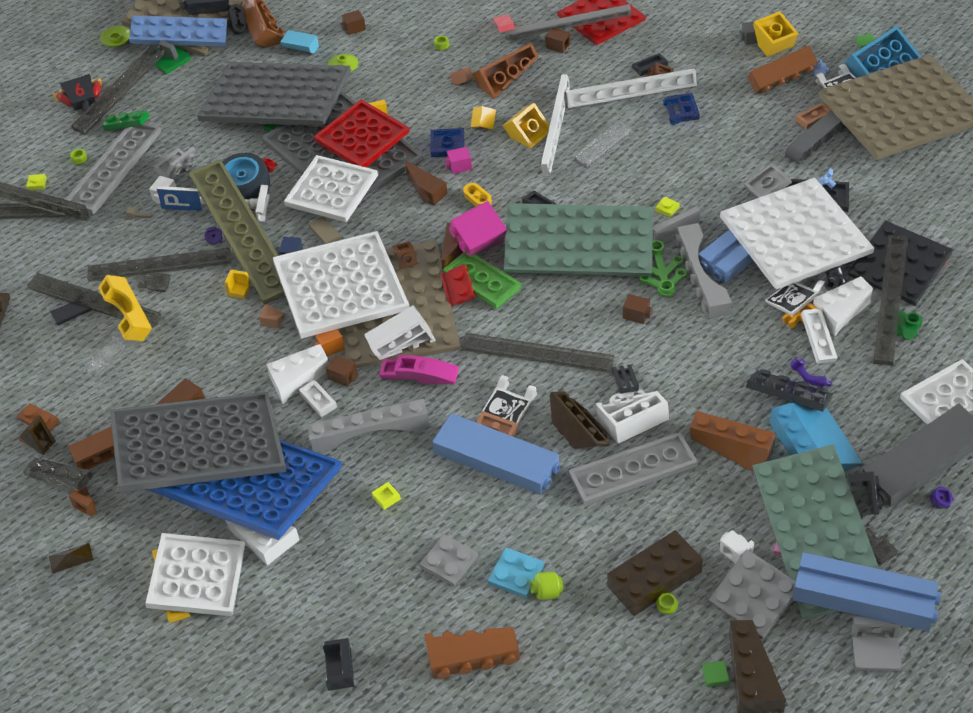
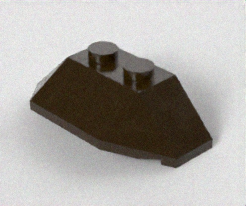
[549,391,611,449]

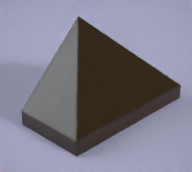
[20,415,56,455]
[49,543,94,573]

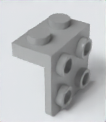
[153,147,196,180]
[851,616,902,671]

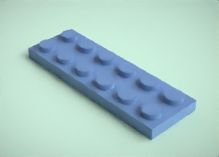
[129,15,227,46]

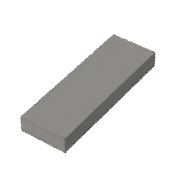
[652,207,700,241]

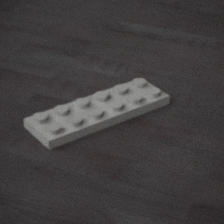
[568,432,698,506]

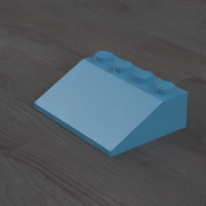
[843,26,921,78]
[770,403,862,471]

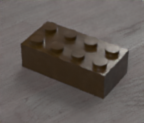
[607,530,703,616]

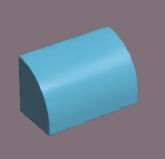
[280,30,319,53]

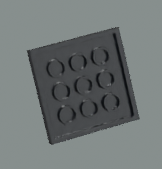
[848,220,953,306]

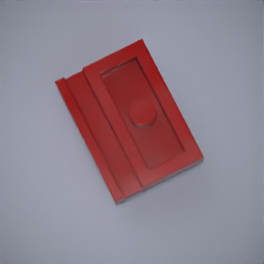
[440,264,476,307]

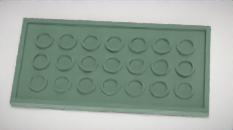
[504,203,653,276]
[752,444,879,620]

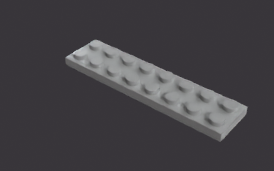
[63,123,162,215]

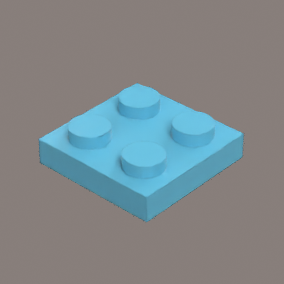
[488,548,544,599]

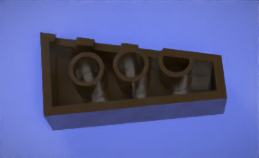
[729,620,786,713]

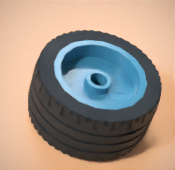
[222,152,270,199]

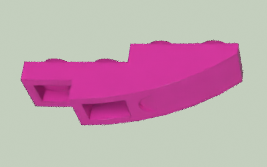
[379,355,459,384]

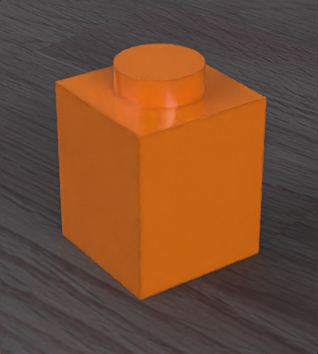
[314,329,345,357]

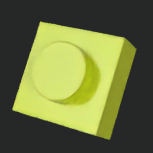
[26,174,47,191]
[655,197,680,217]
[371,482,401,510]

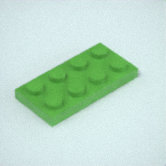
[443,252,521,309]

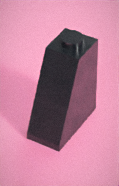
[179,0,229,15]

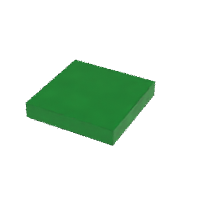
[147,45,191,74]

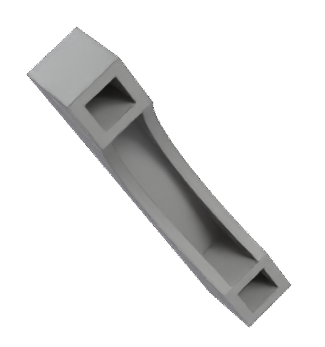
[674,223,732,318]
[307,399,430,453]

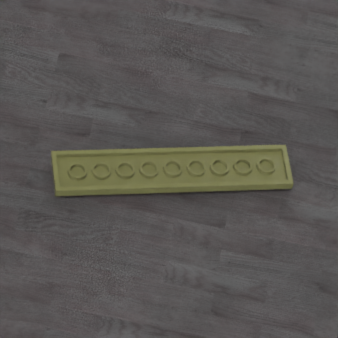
[189,159,285,304]

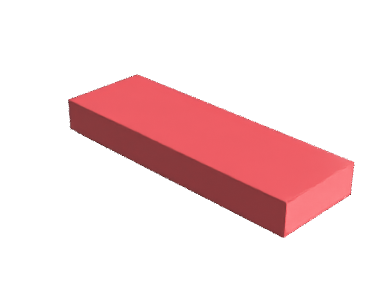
[493,14,515,33]

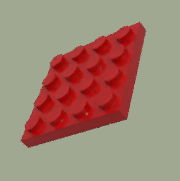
[557,0,646,46]
[314,99,410,168]

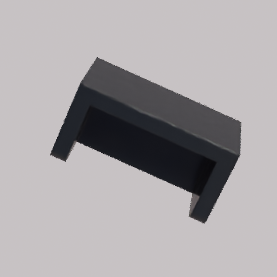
[322,638,355,691]

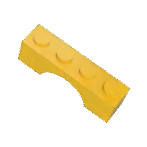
[98,275,152,342]

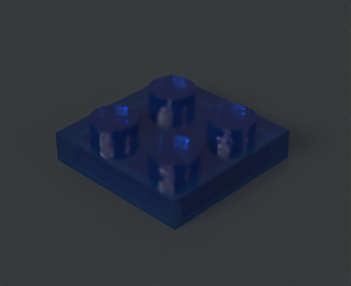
[430,128,465,157]

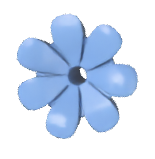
[809,59,829,77]
[818,168,836,189]

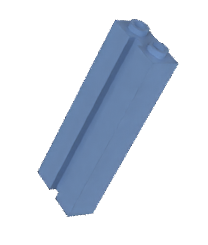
[698,229,754,284]
[432,413,561,495]
[793,552,941,632]

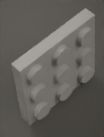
[709,549,796,638]

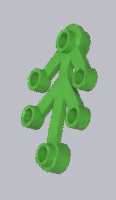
[639,240,687,297]

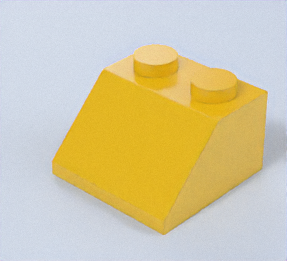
[753,11,799,57]
[502,103,550,148]

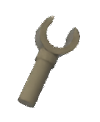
[126,207,151,220]

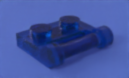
[663,93,700,125]

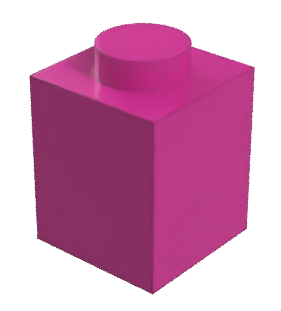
[445,147,472,174]

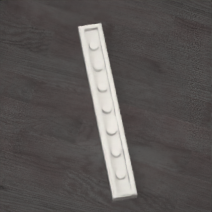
[565,69,697,108]
[541,74,570,176]

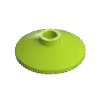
[100,26,130,47]
[327,54,359,72]

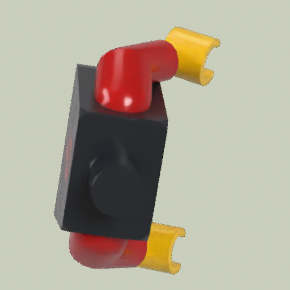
[53,74,102,115]

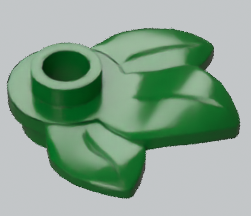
[886,310,922,340]

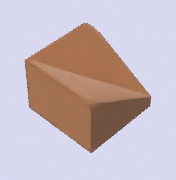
[450,67,473,85]
[259,304,285,329]

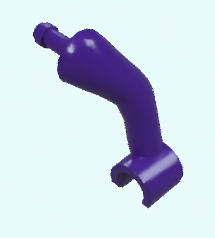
[790,357,833,388]

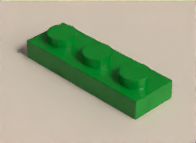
[101,110,150,131]

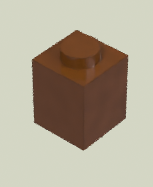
[340,10,366,35]
[545,27,571,53]
[623,294,653,324]
[326,355,358,387]

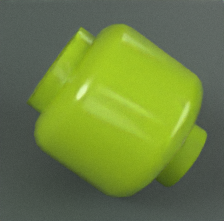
[530,571,563,600]

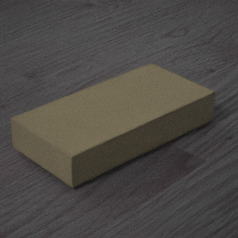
[308,216,342,244]

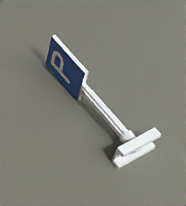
[157,185,270,223]

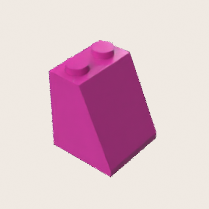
[449,201,507,257]

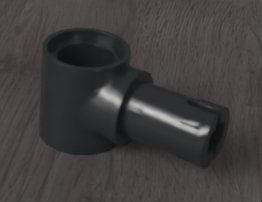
[824,266,848,290]

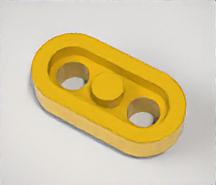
[463,183,492,207]

